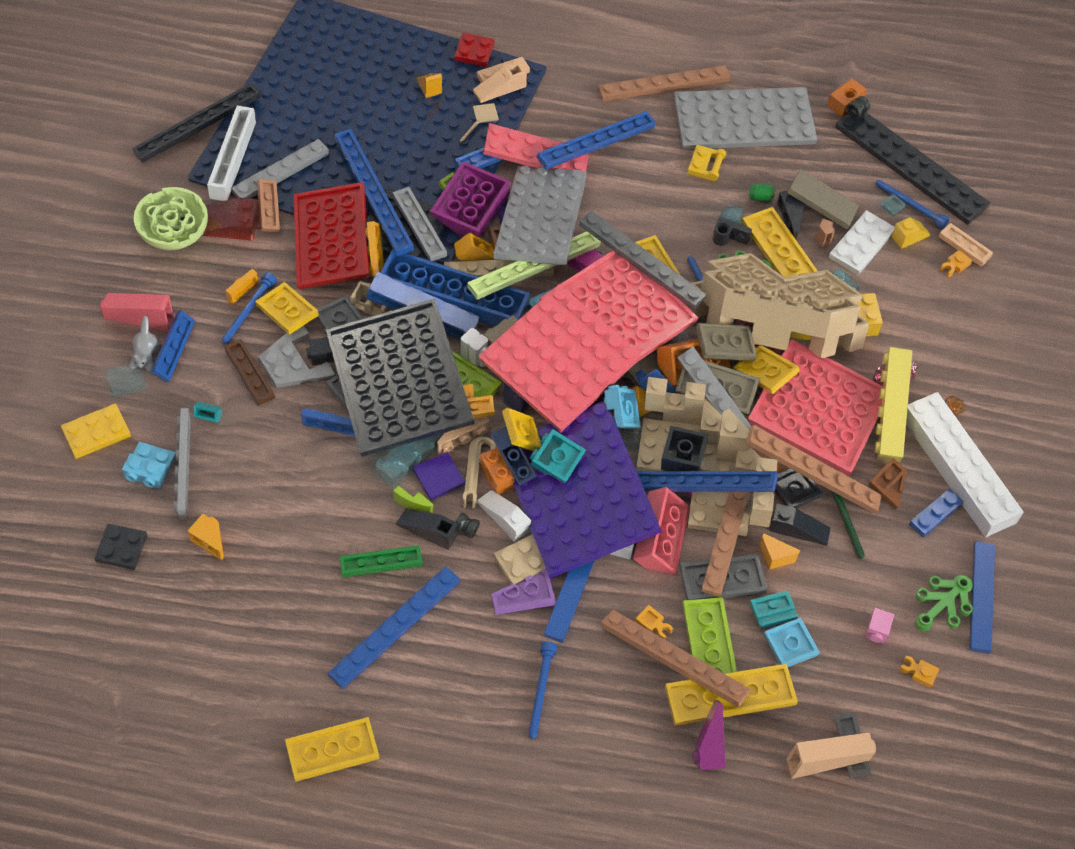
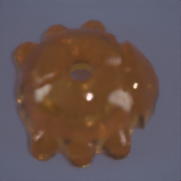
[945,396,966,416]

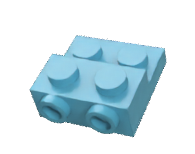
[604,385,641,429]
[122,442,176,489]

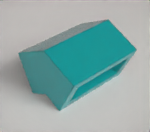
[193,401,223,423]

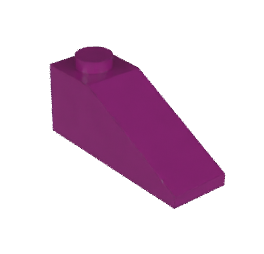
[692,700,726,770]

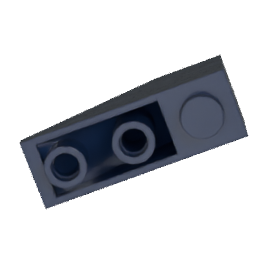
[491,426,537,486]

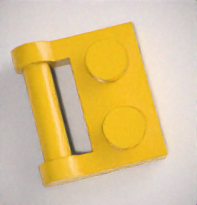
[687,145,726,181]

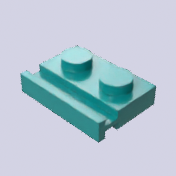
[749,590,799,629]

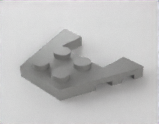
[259,326,335,388]

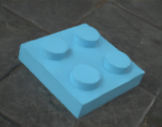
[763,618,820,667]

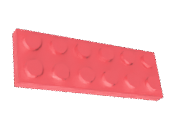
[483,123,589,171]

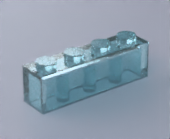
[375,433,444,489]

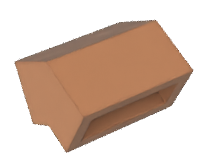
[816,219,835,248]

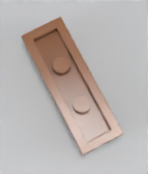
[257,179,280,233]

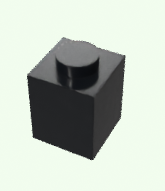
[306,337,335,366]

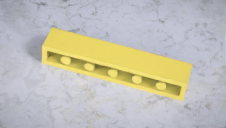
[874,347,912,463]

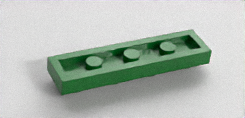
[339,545,423,578]

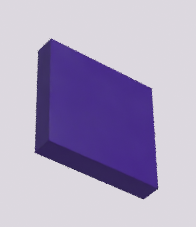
[413,452,465,501]

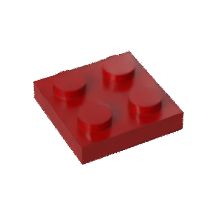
[454,32,495,67]

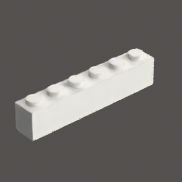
[207,105,256,202]

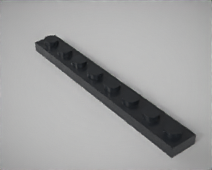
[132,83,261,163]

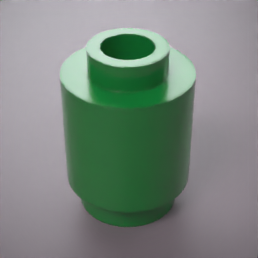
[749,183,775,202]

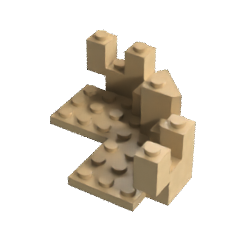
[685,253,869,358]
[636,377,778,536]

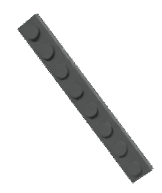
[579,211,706,310]

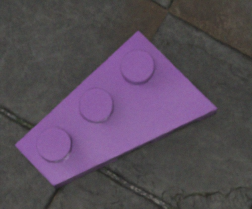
[491,568,556,615]

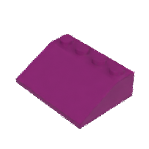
[430,162,510,239]

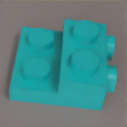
[530,429,586,484]

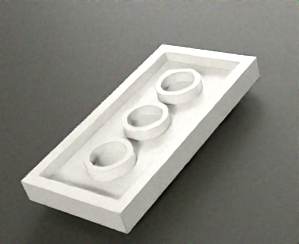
[828,210,894,276]

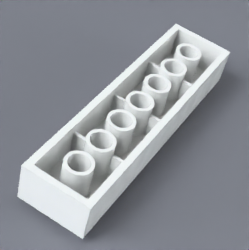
[906,392,1024,538]

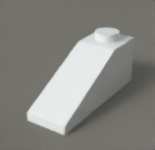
[477,490,531,542]

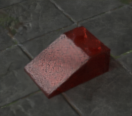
[202,198,259,241]

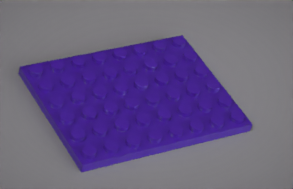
[513,401,662,578]

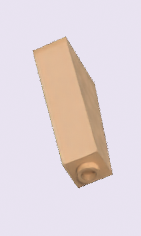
[786,733,876,779]

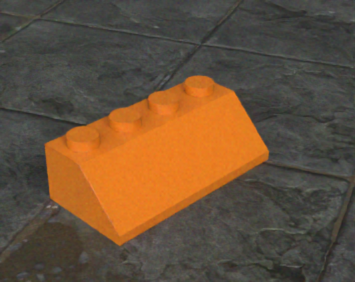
[657,338,730,385]

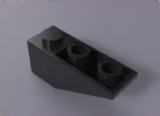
[396,508,458,550]

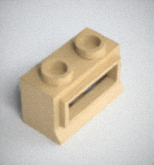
[350,281,390,316]

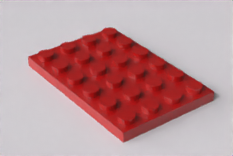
[294,182,370,289]

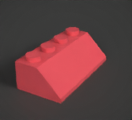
[633,487,690,575]

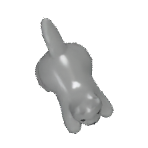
[129,316,160,372]

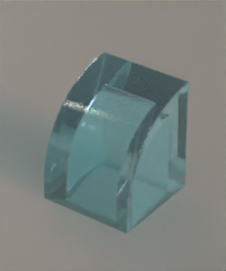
[720,206,744,224]

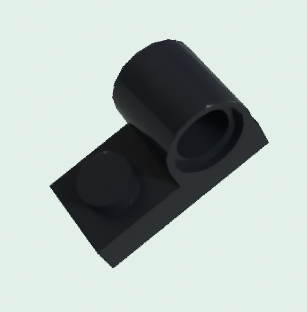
[712,216,752,246]

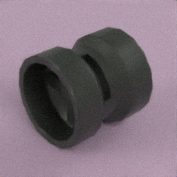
[846,96,870,119]
[456,513,480,539]

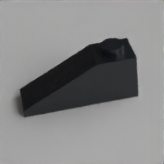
[777,190,806,240]
[769,504,831,546]

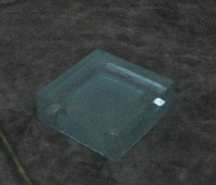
[881,194,906,217]

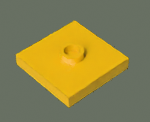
[502,408,542,451]

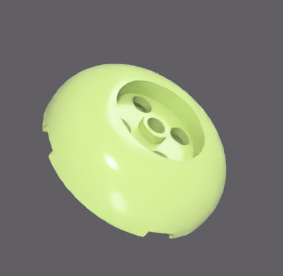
[134,187,208,250]

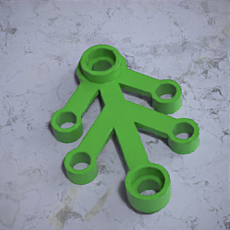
[915,575,973,632]

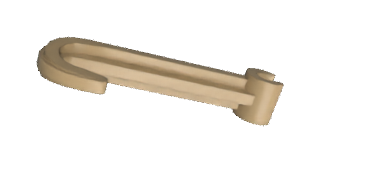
[462,437,496,509]

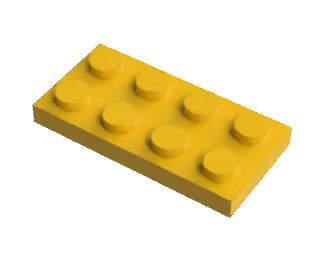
[285,717,380,782]

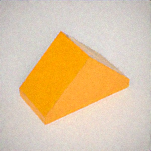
[416,73,442,98]
[759,534,800,570]

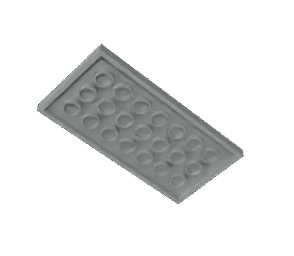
[674,87,817,149]
[494,166,587,265]

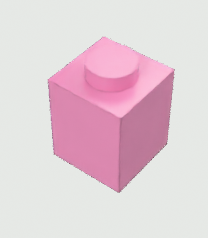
[865,608,895,644]

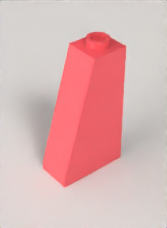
[100,293,174,332]

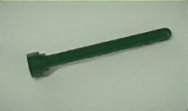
[831,491,865,559]

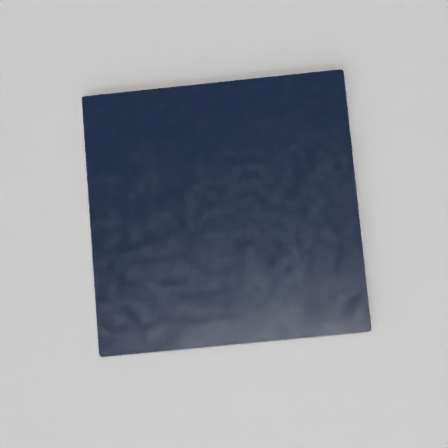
[188,0,547,264]

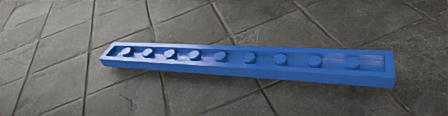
[335,129,414,256]

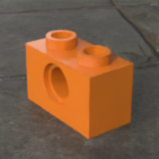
[827,78,867,117]
[479,448,515,495]

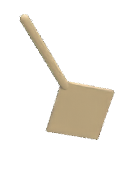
[460,103,499,142]

